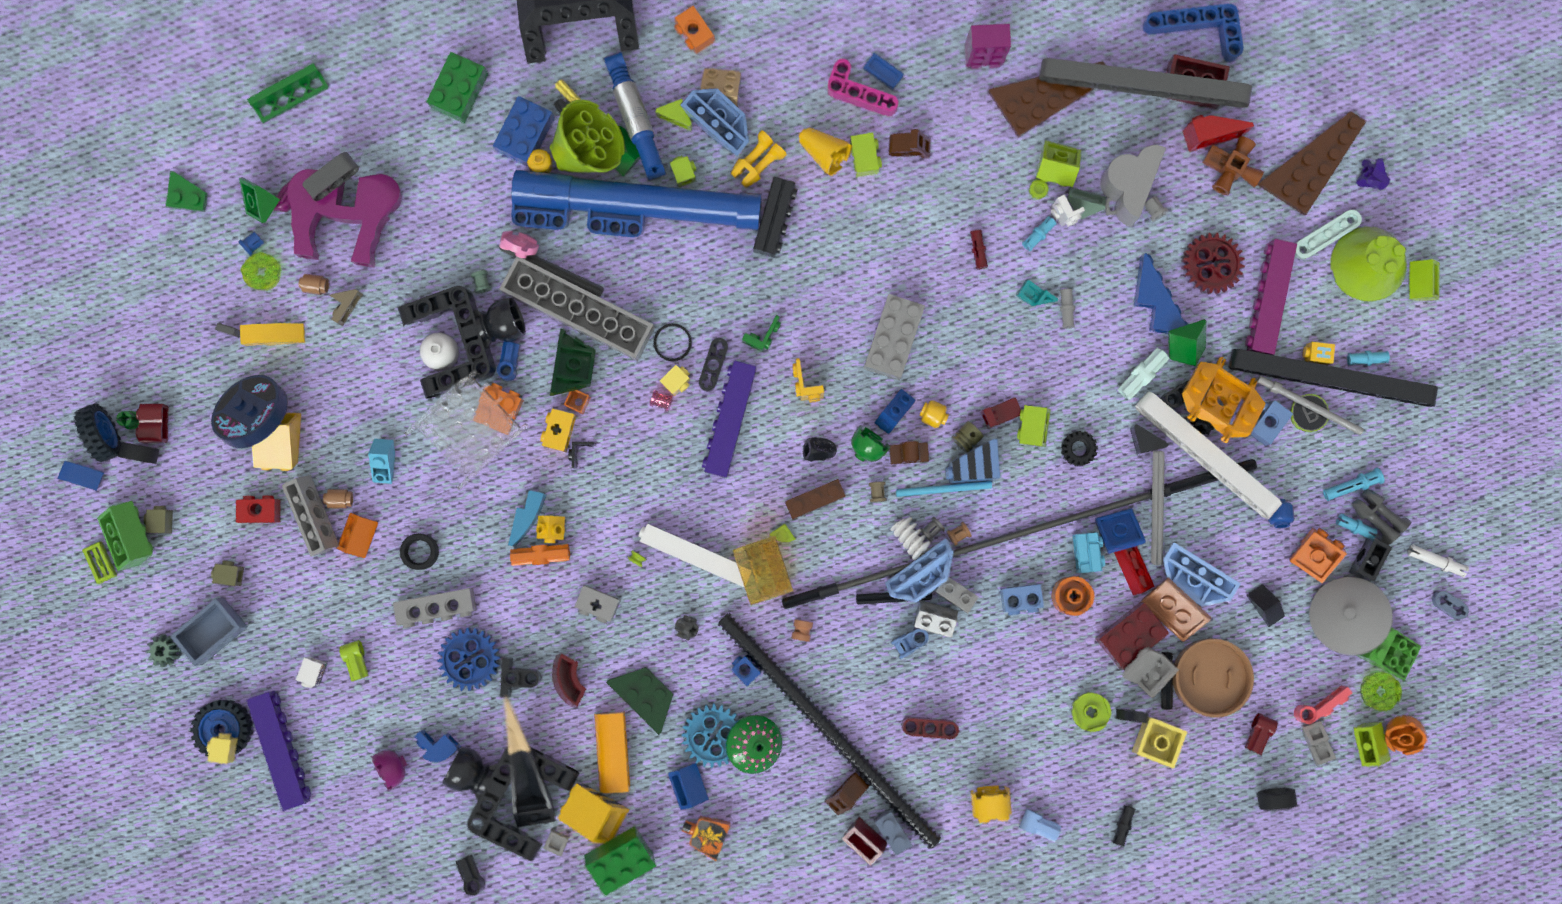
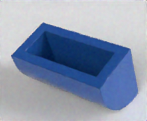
[668,763,709,810]

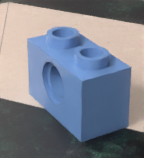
[1250,400,1293,446]

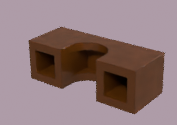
[785,479,846,520]

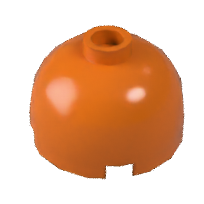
[1385,715,1427,755]

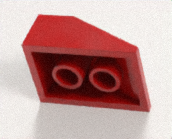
[1183,115,1254,152]

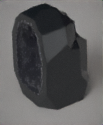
[803,437,837,462]

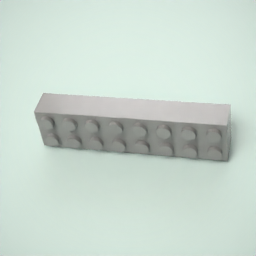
[499,256,655,362]

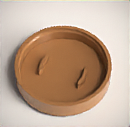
[1173,638,1254,718]

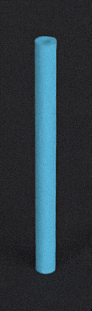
[896,481,992,497]

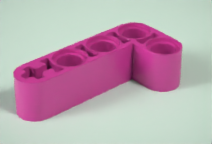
[827,59,898,117]

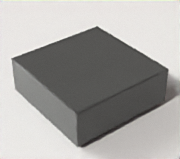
[215,323,240,338]

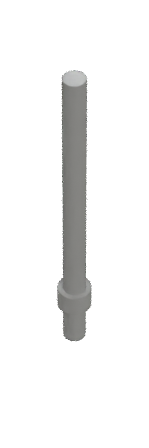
[1256,375,1364,435]

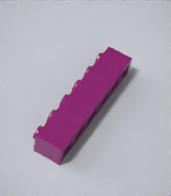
[1245,239,1297,355]

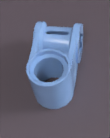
[890,628,929,659]

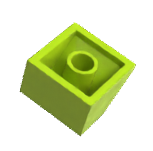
[1036,140,1081,187]

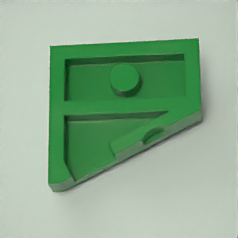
[165,171,208,212]

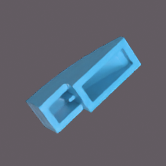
[508,490,547,546]

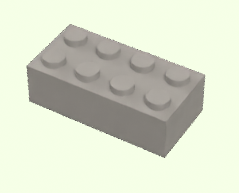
[864,294,925,381]

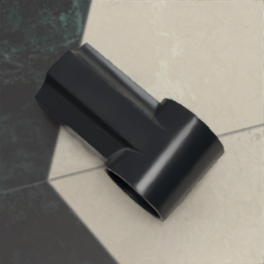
[455,854,485,896]

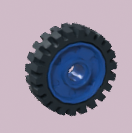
[74,403,121,462]
[190,700,253,757]

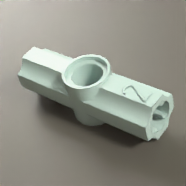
[1117,347,1169,400]

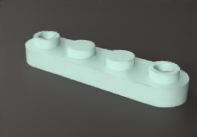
[1295,210,1362,260]

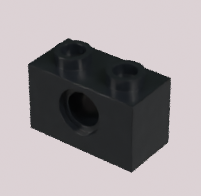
[1349,538,1392,582]

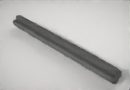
[499,248,604,297]

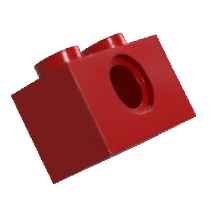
[236,495,281,523]

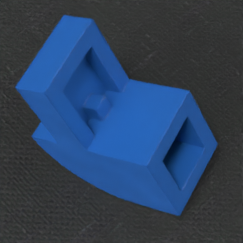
[414,730,461,763]

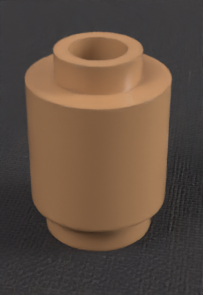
[299,274,329,295]
[323,489,353,509]

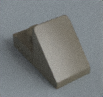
[329,289,363,326]

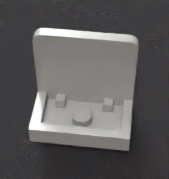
[1122,647,1179,698]

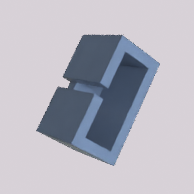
[874,808,913,856]

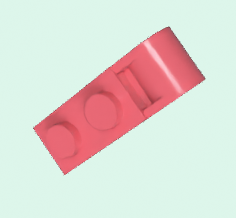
[1294,685,1352,724]

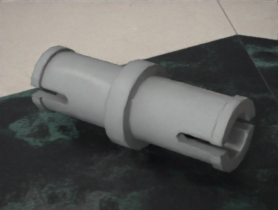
[1060,289,1075,329]

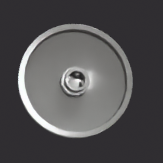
[1309,577,1393,655]

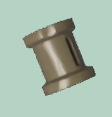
[869,482,887,502]

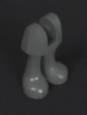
[1351,489,1412,545]

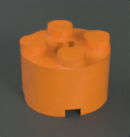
[1051,576,1095,616]

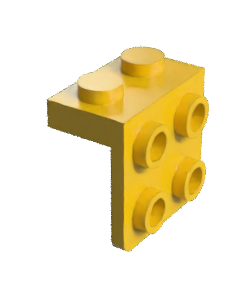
[792,358,824,403]

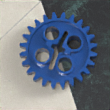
[437,627,501,691]

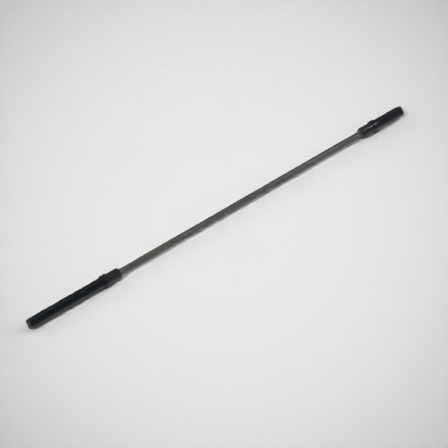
[782,459,1257,609]

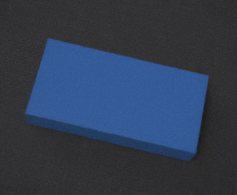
[863,53,904,90]

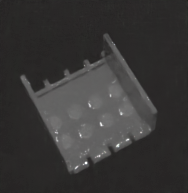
[404,370,529,490]

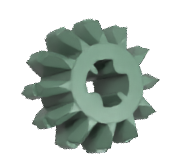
[145,634,181,667]

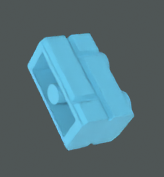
[1072,532,1105,573]

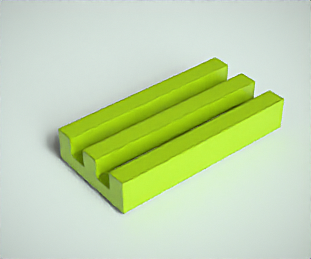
[82,541,117,584]

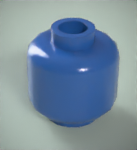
[1268,499,1294,529]

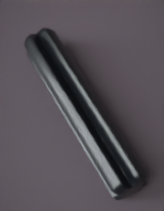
[1161,652,1173,710]

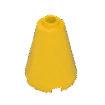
[799,127,852,176]

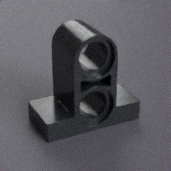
[500,657,542,698]

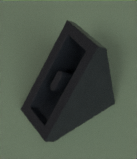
[1130,424,1169,455]
[1246,584,1285,627]

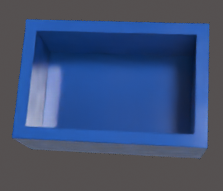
[493,96,555,167]

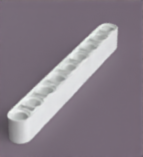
[1135,391,1282,519]

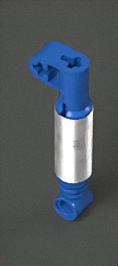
[604,52,666,181]

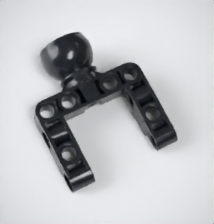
[398,286,526,399]
[442,745,580,861]

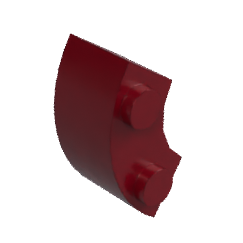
[552,654,586,707]

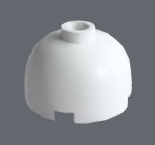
[420,333,459,371]

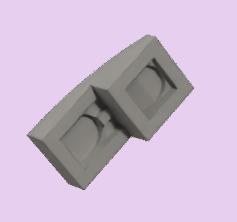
[1302,721,1336,766]

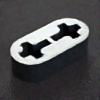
[1116,709,1149,723]

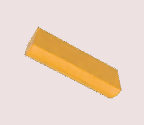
[594,711,630,793]

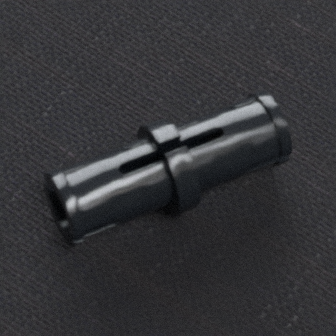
[1112,805,1136,847]

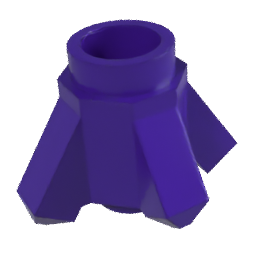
[1356,158,1390,190]

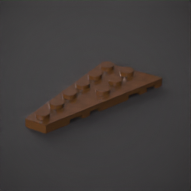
[987,61,1106,138]
[1257,111,1367,216]

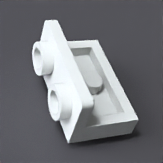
[1051,195,1085,227]

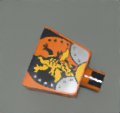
[682,816,731,861]

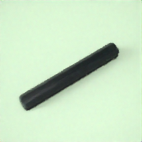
[856,592,932,605]

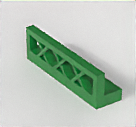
[247,63,329,124]

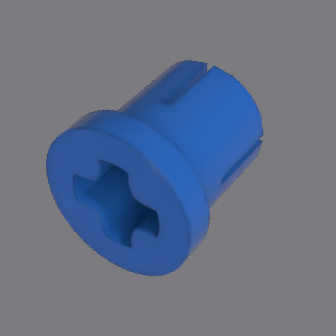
[238,232,264,256]

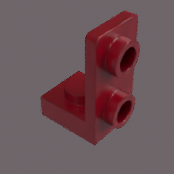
[980,397,1021,429]

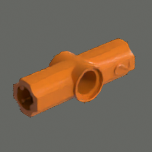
[510,544,570,566]

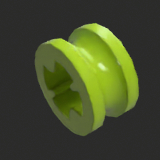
[627,550,647,567]

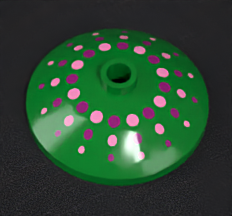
[726,715,782,774]

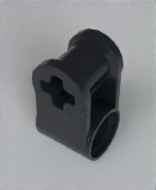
[1160,380,1189,409]

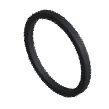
[654,323,692,361]

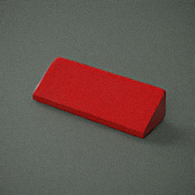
[1114,546,1155,595]

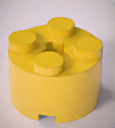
[970,785,1012,823]

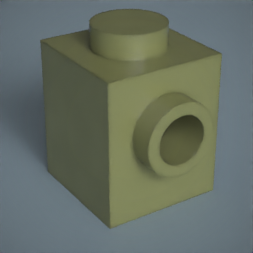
[144,506,173,533]
[211,560,244,586]

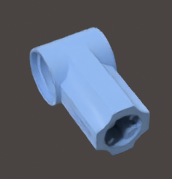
[1019,809,1061,842]

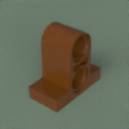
[888,129,931,158]
[889,441,929,465]
[824,772,869,815]

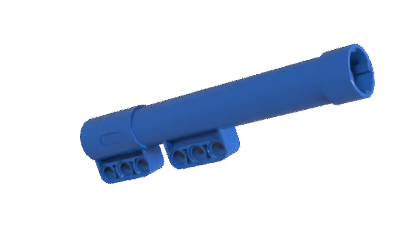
[511,170,762,238]

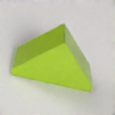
[655,99,692,131]

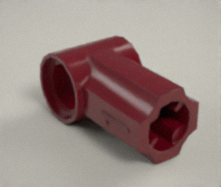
[1244,713,1278,755]

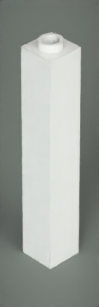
[638,524,754,588]

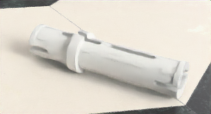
[1407,544,1469,578]

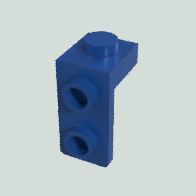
[874,389,916,435]

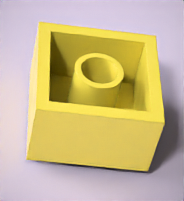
[1132,717,1187,769]

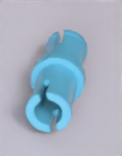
[1022,216,1056,251]
[1347,351,1390,366]
[1336,513,1378,538]

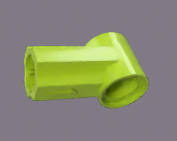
[339,640,369,682]

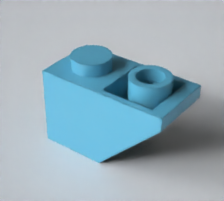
[368,438,395,484]

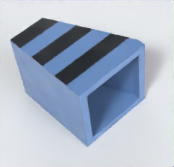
[945,439,1000,483]

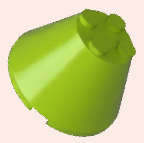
[550,100,625,172]
[1330,226,1407,302]

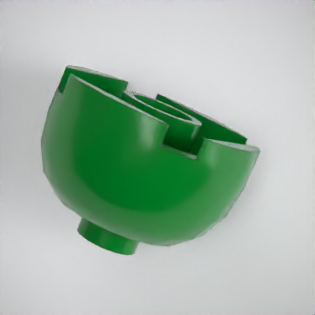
[851,425,890,462]

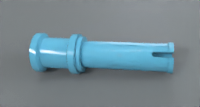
[1323,467,1385,501]

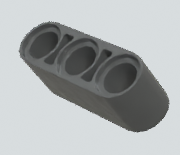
[302,152,359,201]

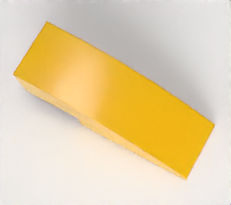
[240,323,305,346]

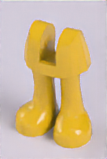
[730,130,787,188]

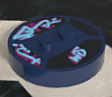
[211,375,288,448]

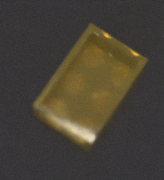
[732,536,793,605]

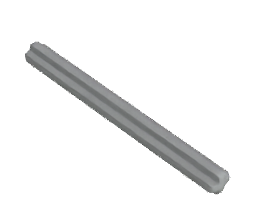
[1151,451,1165,565]

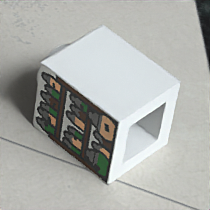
[296,657,327,688]

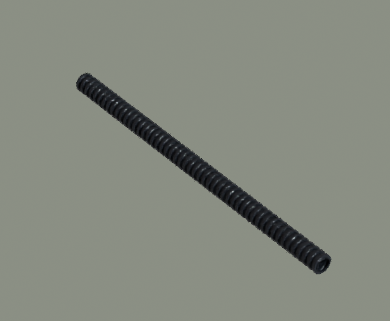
[717,613,941,849]

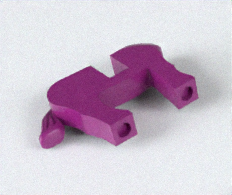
[273,169,402,268]

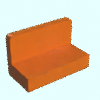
[337,513,378,558]

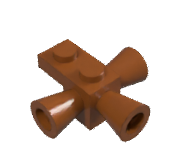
[1202,136,1264,195]

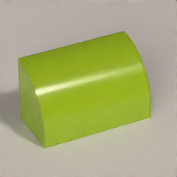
[1409,259,1440,301]

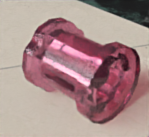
[650,390,673,412]

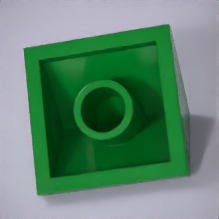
[239,177,280,223]
[1169,319,1207,366]

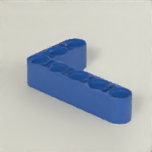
[1142,3,1244,62]

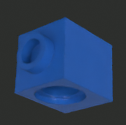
[731,655,761,686]

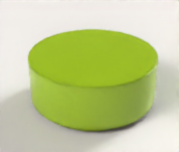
[1029,179,1049,199]

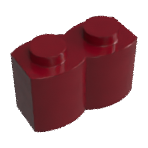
[135,404,169,443]

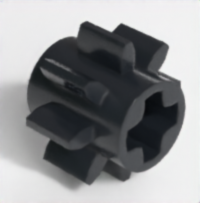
[1190,418,1214,435]

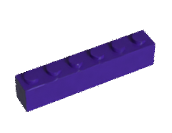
[702,361,757,478]
[247,690,311,812]

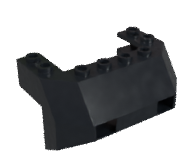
[517,0,640,64]

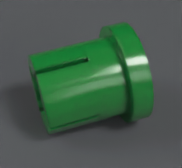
[116,411,139,430]

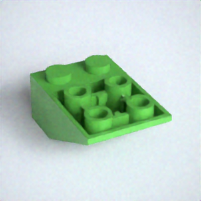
[1356,627,1422,681]

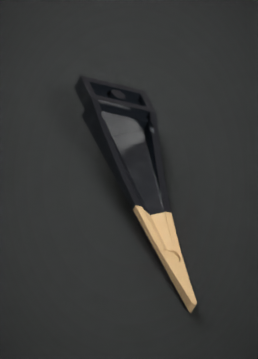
[504,696,556,827]

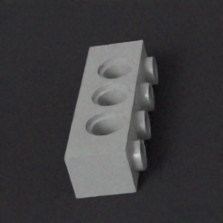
[282,475,339,557]
[393,588,477,628]

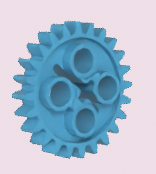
[681,703,739,768]

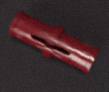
[970,230,988,270]

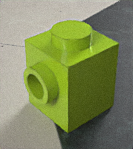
[670,156,697,188]

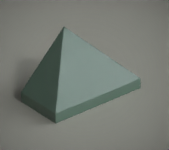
[1068,187,1106,219]

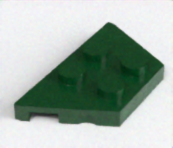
[550,328,596,396]
[606,667,674,735]

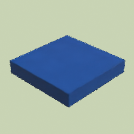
[1095,508,1146,554]

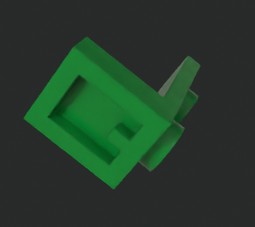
[742,315,781,353]

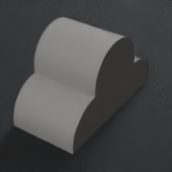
[1100,145,1166,227]

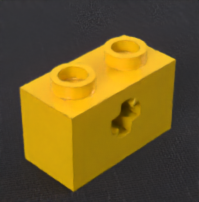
[540,408,576,453]

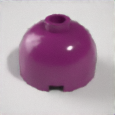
[371,750,407,791]

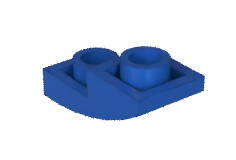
[57,461,104,491]

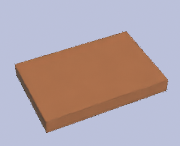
[1141,577,1212,642]

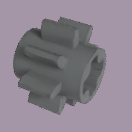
[675,615,699,641]

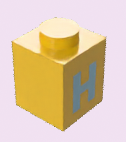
[1302,342,1335,366]

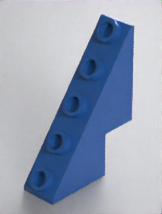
[1133,253,1188,334]

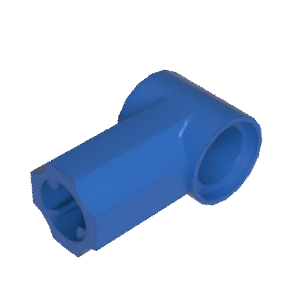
[497,342,520,382]

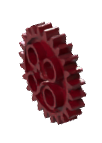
[1181,232,1245,295]

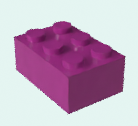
[964,24,1011,69]

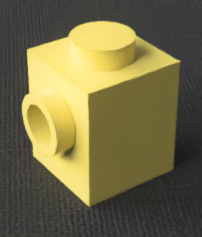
[660,365,690,396]
[207,733,238,764]

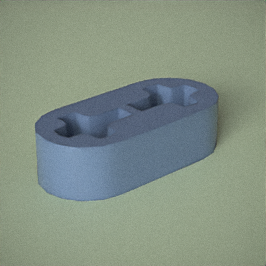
[1432,591,1469,619]

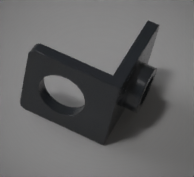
[568,442,596,469]

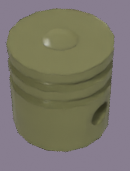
[951,421,984,453]

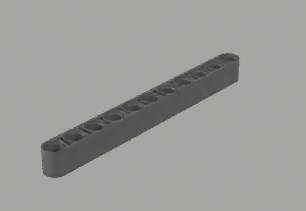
[1039,58,1252,108]

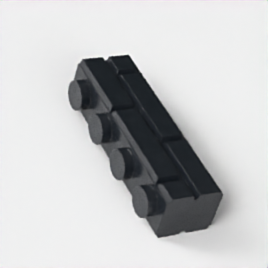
[753,177,798,258]

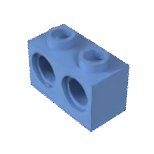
[1000,584,1044,616]

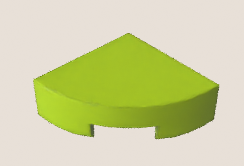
[769,524,795,543]

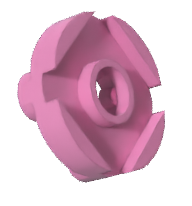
[499,231,539,258]

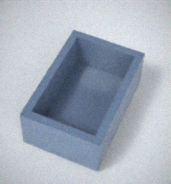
[170,598,248,666]

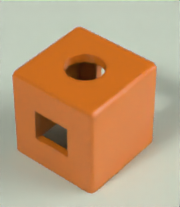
[564,390,591,414]

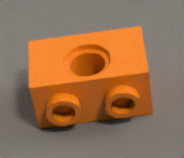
[674,6,715,54]

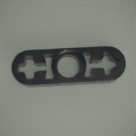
[699,338,728,392]

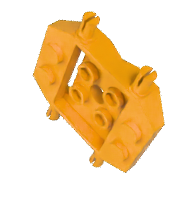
[1182,357,1266,443]

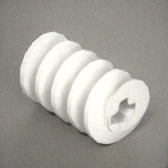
[890,517,931,560]

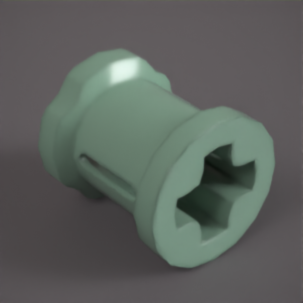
[471,270,492,294]

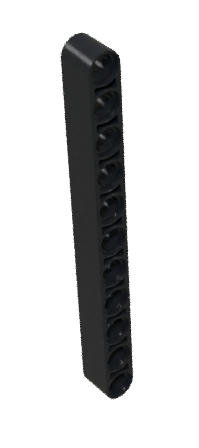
[1229,349,1438,407]

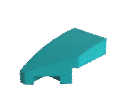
[1016,279,1058,306]

